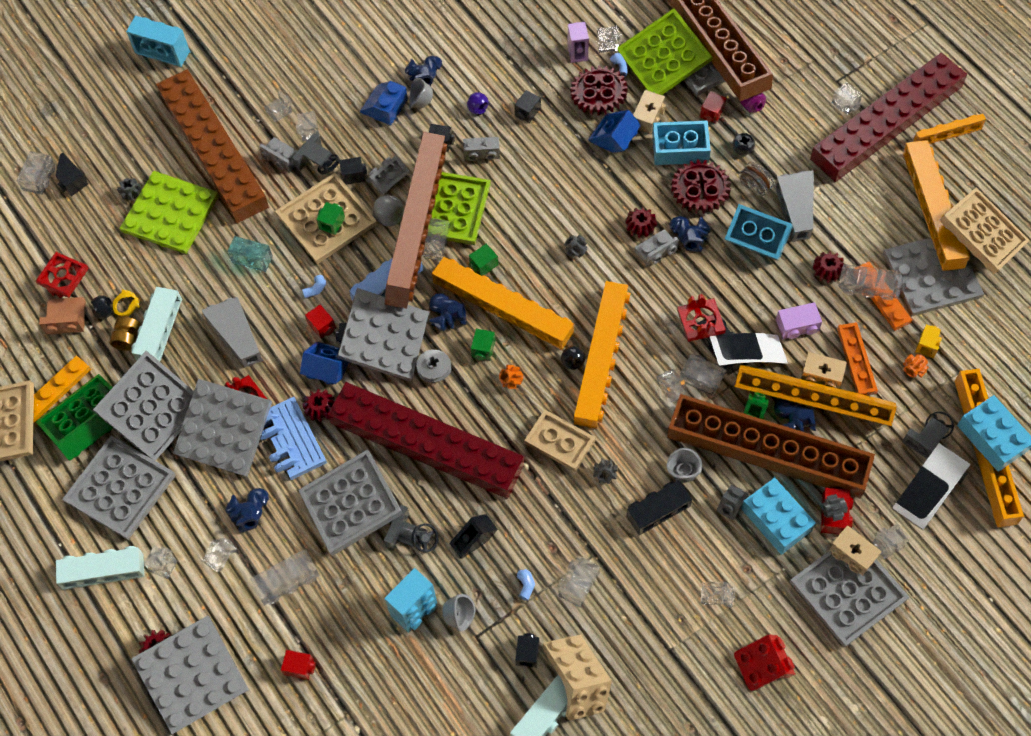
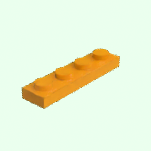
[913,114,986,144]
[33,355,91,423]

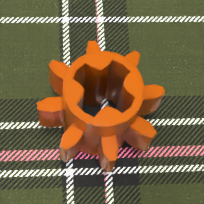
[903,354,929,378]
[499,365,523,389]

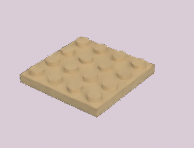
[275,173,378,264]
[939,188,1030,274]
[0,380,34,461]

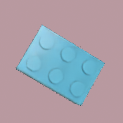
[126,16,190,67]
[652,121,711,165]
[725,204,793,261]
[957,395,1031,472]
[741,477,816,555]
[384,568,437,633]

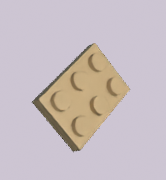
[524,410,596,472]

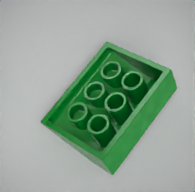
[36,374,113,461]

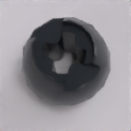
[732,133,755,156]
[91,295,114,319]
[561,345,585,370]

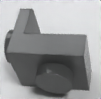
[716,485,749,520]

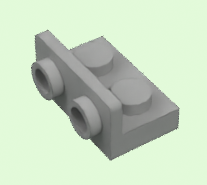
[259,137,297,172]
[463,137,500,161]
[366,155,410,195]
[634,229,679,267]

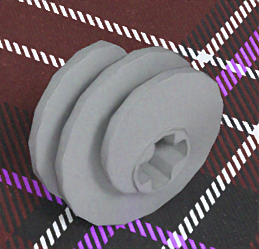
[416,349,452,383]

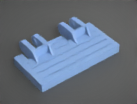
[260,397,327,480]

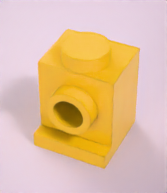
[915,324,942,359]

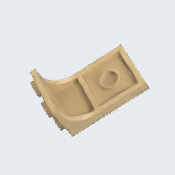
[542,634,612,720]

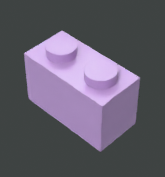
[567,22,589,63]
[776,302,822,339]

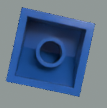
[360,81,408,126]
[588,110,641,153]
[300,341,349,385]

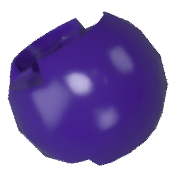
[467,92,489,115]

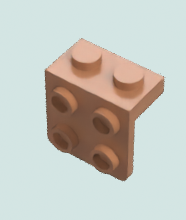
[39,297,86,334]

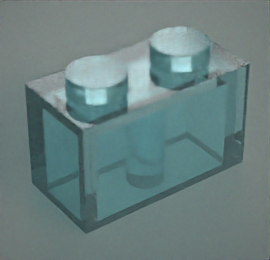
[227,236,273,272]

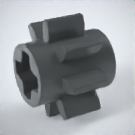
[117,178,142,201]
[564,234,587,258]
[593,458,618,484]
[822,494,848,522]

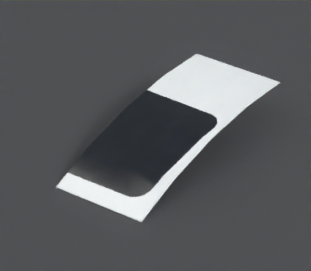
[710,333,788,365]
[893,443,970,530]

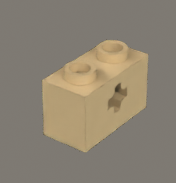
[633,90,666,134]
[801,352,847,389]
[829,525,882,576]

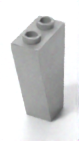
[775,170,814,242]
[202,296,263,368]

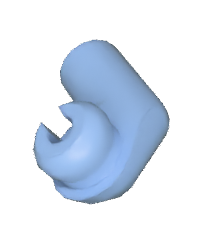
[610,53,628,77]
[302,275,326,298]
[517,569,535,601]

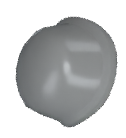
[410,78,433,108]
[372,195,404,226]
[667,448,702,483]
[442,594,475,631]

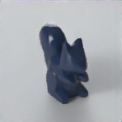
[405,56,442,86]
[669,216,711,252]
[429,294,466,331]
[774,399,816,432]
[225,488,269,533]

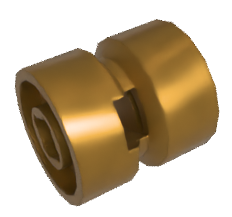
[109,316,141,351]

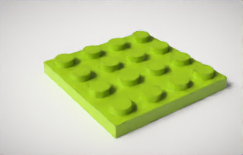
[616,8,713,95]
[120,171,219,254]
[428,172,491,245]

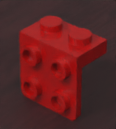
[734,634,796,691]

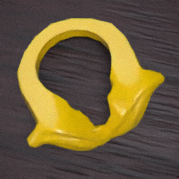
[113,289,140,317]

